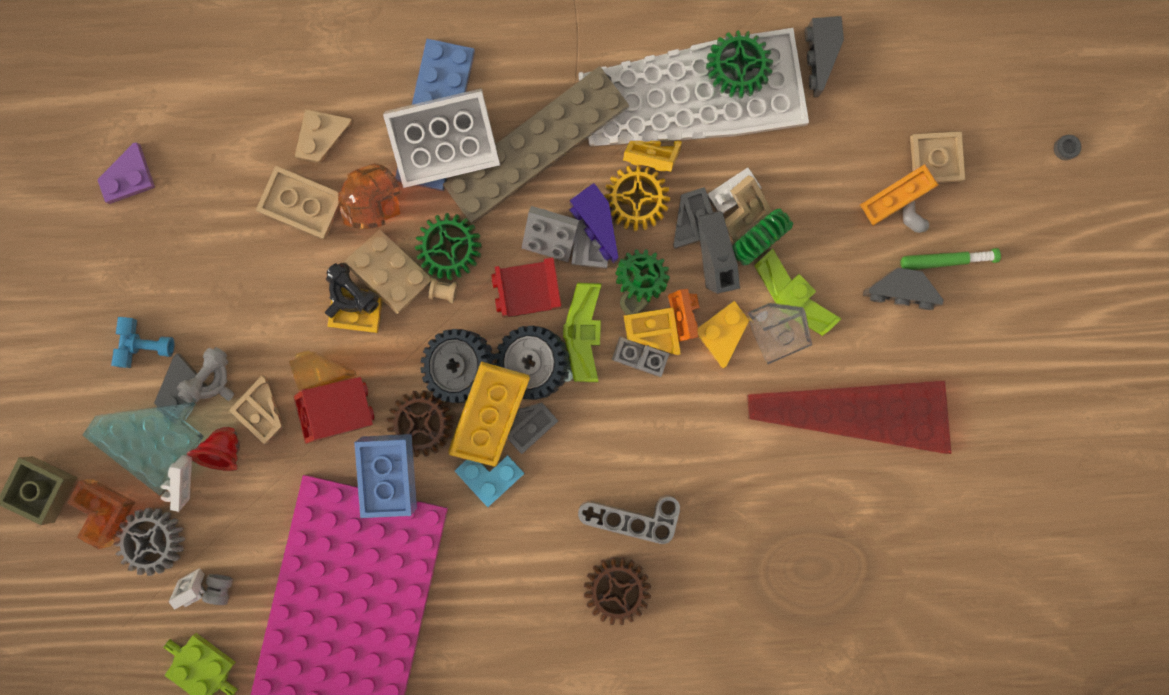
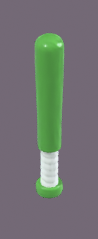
[900,248,1001,270]

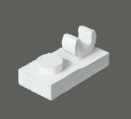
[707,168,762,213]
[161,455,192,512]
[169,568,205,610]

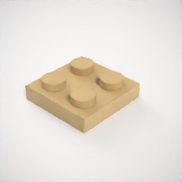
[910,132,965,183]

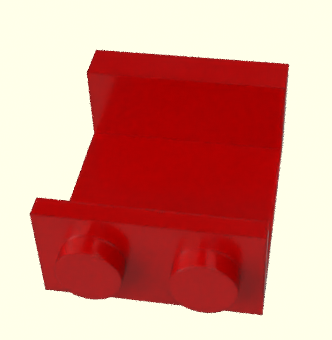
[491,258,562,318]

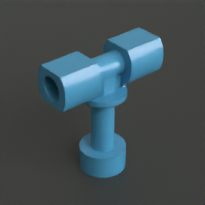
[111,317,175,368]

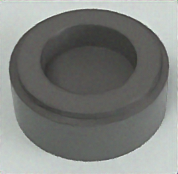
[1054,135,1081,161]

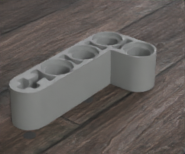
[578,495,680,544]

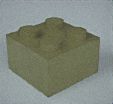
[0,456,77,525]

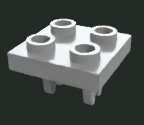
[522,206,579,262]

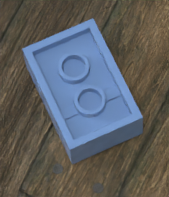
[354,434,417,518]

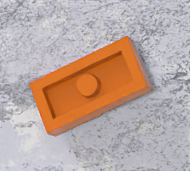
[668,289,700,342]

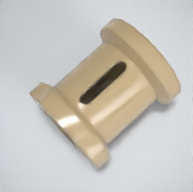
[429,277,458,303]

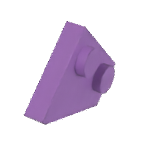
[97,142,155,204]

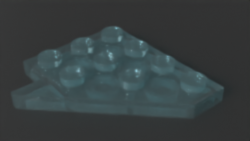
[83,402,204,496]

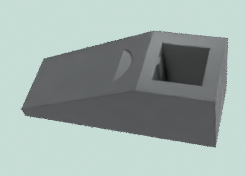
[805,16,844,97]
[697,211,740,294]

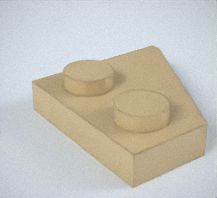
[295,109,353,164]

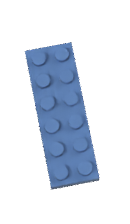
[395,39,475,191]

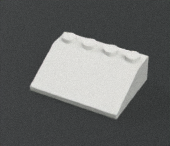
[383,88,500,188]

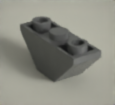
[863,268,944,310]

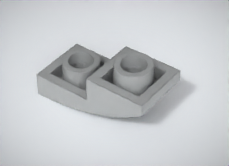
[612,337,669,377]

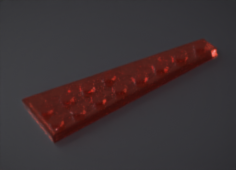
[747,381,952,454]

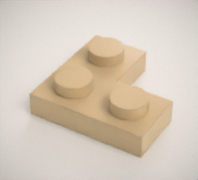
[725,175,772,243]

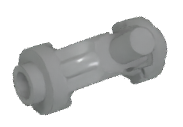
[177,347,235,403]

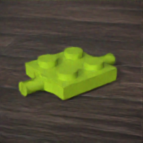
[163,633,238,695]

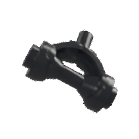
[325,263,379,318]

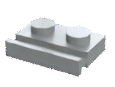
[572,220,608,269]

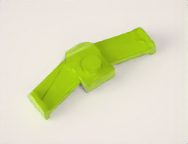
[754,248,841,336]
[563,283,602,382]

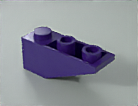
[569,183,618,264]

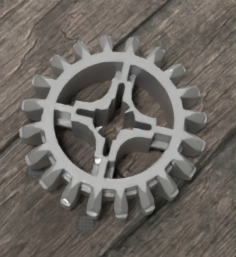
[113,507,185,576]

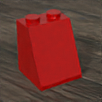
[293,377,375,444]

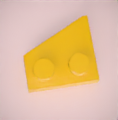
[697,301,749,368]
[624,308,681,355]

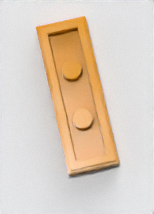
[860,164,938,226]

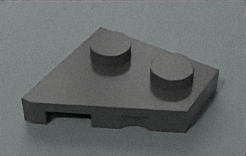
[673,187,713,249]
[154,353,208,422]
[507,403,558,454]

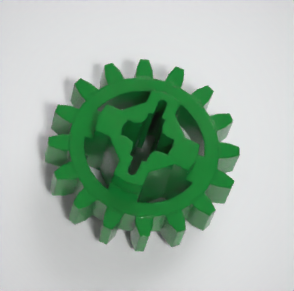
[615,249,670,302]

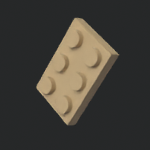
[256,166,345,240]
[344,229,432,314]

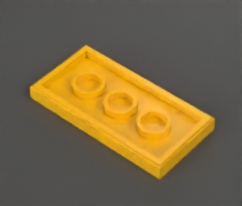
[448,362,530,467]

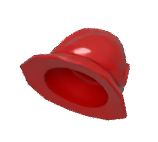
[187,427,240,471]

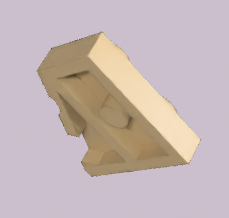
[229,376,284,444]

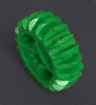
[706,30,773,99]
[732,209,793,266]
[415,213,482,280]

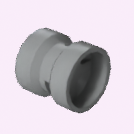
[202,574,233,605]

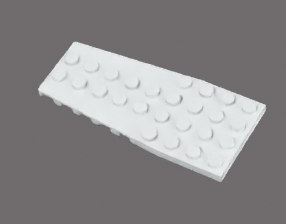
[579,28,809,146]

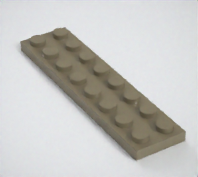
[443,66,629,224]

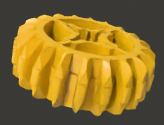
[604,165,670,232]

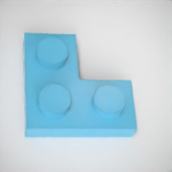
[455,455,525,507]

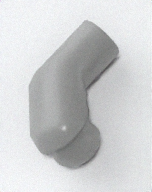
[903,201,929,233]

